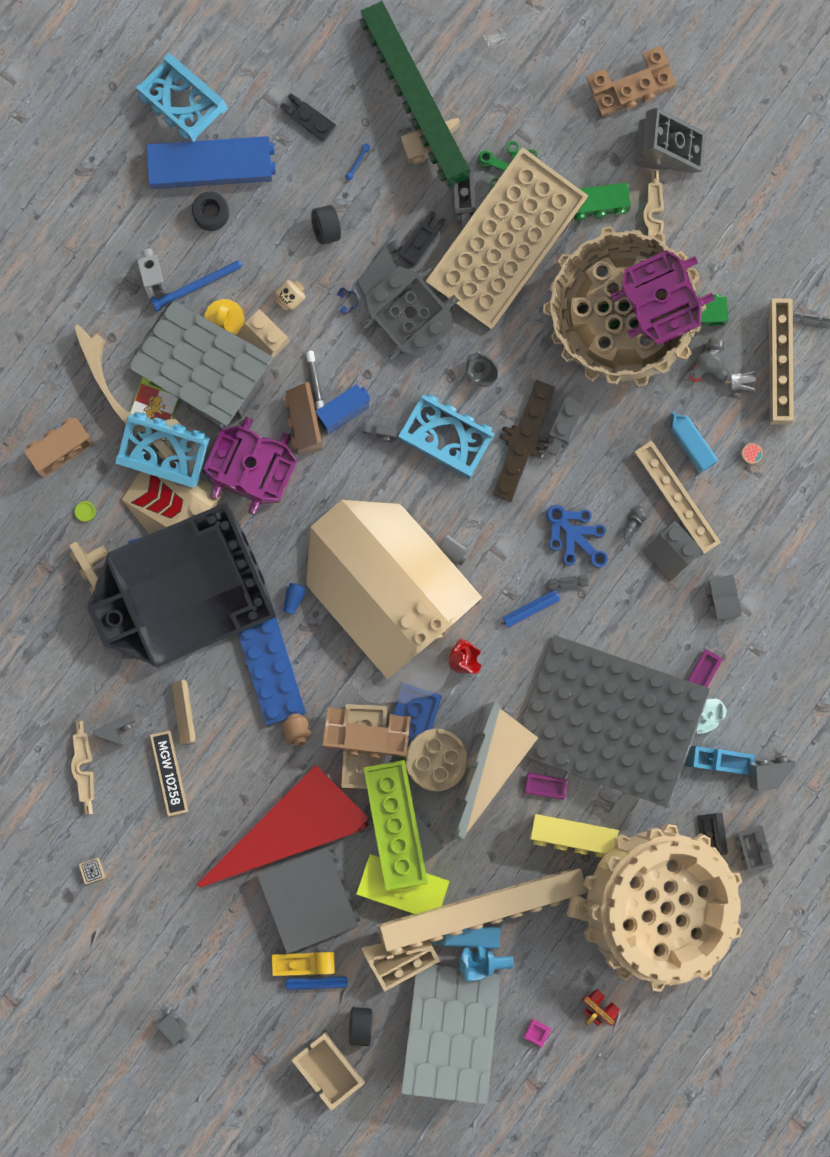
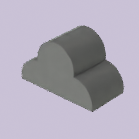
[635,108,706,172]

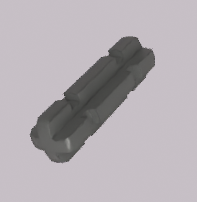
[793,311,830,328]
[548,575,589,591]

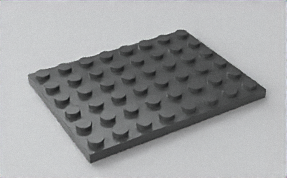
[521,635,711,808]

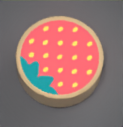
[741,443,763,465]

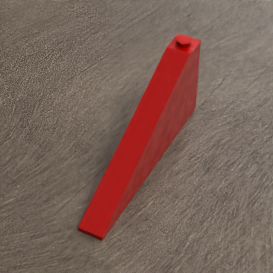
[197,765,369,887]

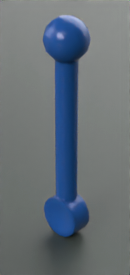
[345,143,370,180]

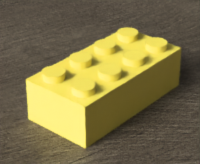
[529,814,619,858]

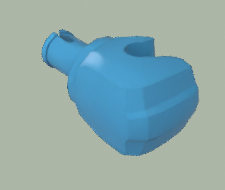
[459,945,513,981]

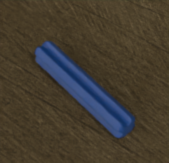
[502,590,560,627]
[286,976,348,990]

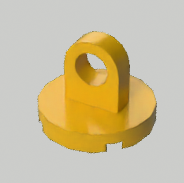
[204,299,245,335]

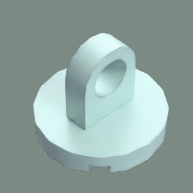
[696,699,727,734]

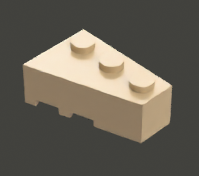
[361,939,440,992]

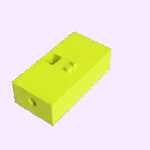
[357,854,450,914]

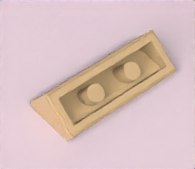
[172,680,196,745]

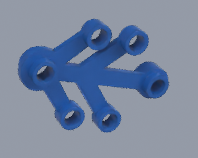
[546,505,608,568]

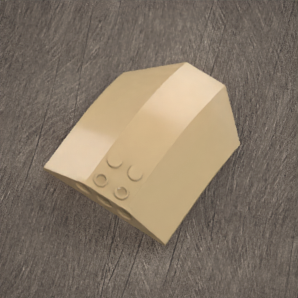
[306,500,482,679]

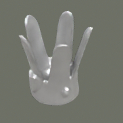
[725,371,756,392]

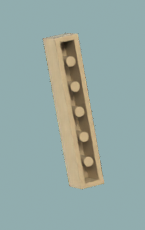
[769,298,794,425]

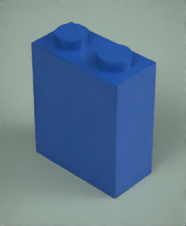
[316,384,370,435]

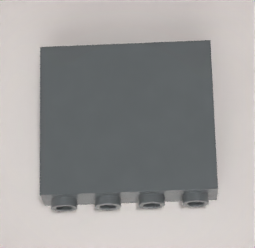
[257,847,361,954]

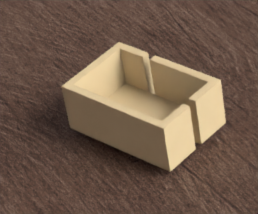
[292,1032,365,1111]

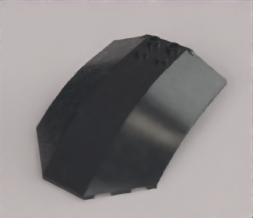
[87,502,276,668]

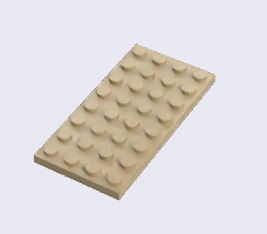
[426,147,588,330]

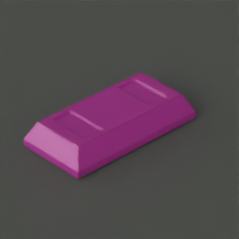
[687,649,723,687]
[524,773,569,800]

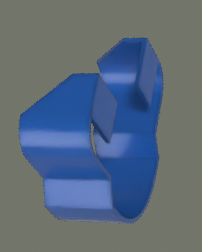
[337,287,358,314]

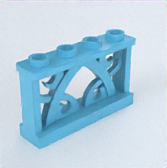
[135,53,228,142]
[398,394,494,479]
[115,412,210,488]

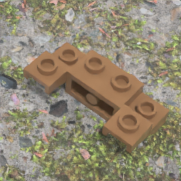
[586,46,676,118]
[323,707,411,759]

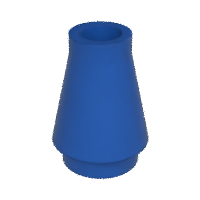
[283,582,306,614]

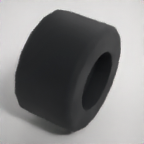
[192,192,229,231]
[311,205,341,245]
[349,1007,372,1046]

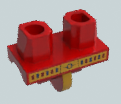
[582,989,620,1027]

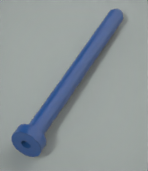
[150,261,243,312]

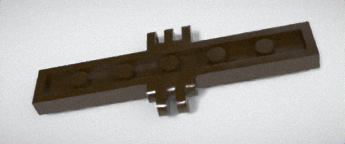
[492,380,555,502]

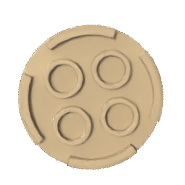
[405,729,467,792]

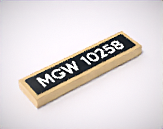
[150,730,189,817]

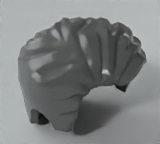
[465,351,499,387]

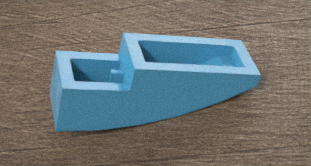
[686,746,755,775]

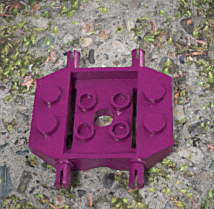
[611,250,715,345]
[203,417,297,515]

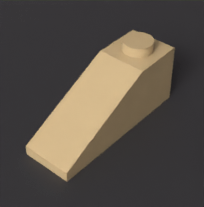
[401,117,460,165]

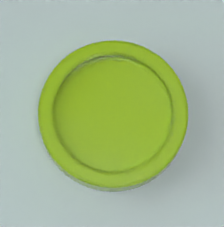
[75,501,96,522]

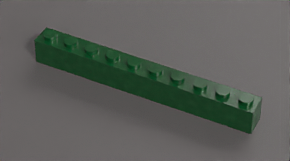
[359,1,470,187]

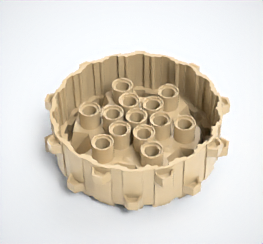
[543,226,706,387]
[583,824,743,992]

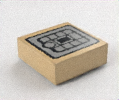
[79,858,106,884]

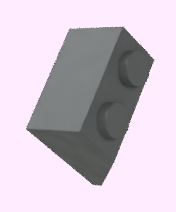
[643,520,703,581]

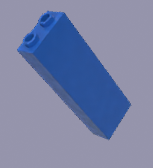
[147,136,276,189]

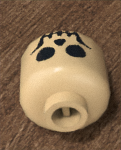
[275,280,305,311]

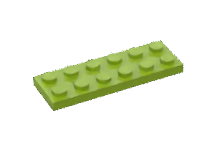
[364,760,428,892]

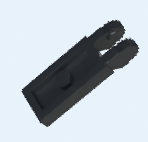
[280,93,336,142]
[398,211,446,267]

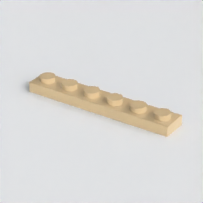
[634,440,721,555]

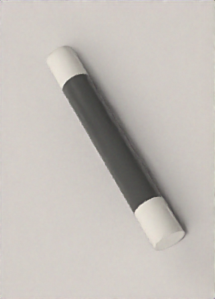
[306,351,324,410]

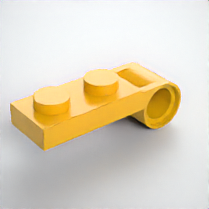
[272,952,335,976]

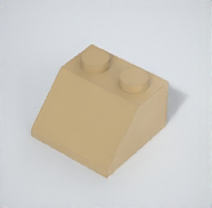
[236,309,289,358]

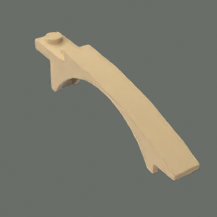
[75,324,183,463]

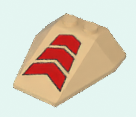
[122,471,224,534]

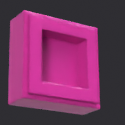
[523,1019,552,1047]

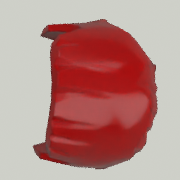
[449,639,482,674]

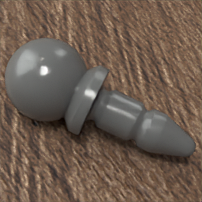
[623,506,648,539]

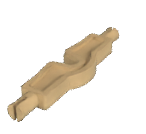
[643,170,664,236]
[71,721,95,815]

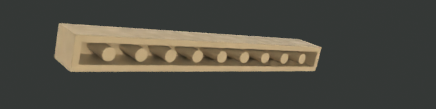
[377,867,587,953]

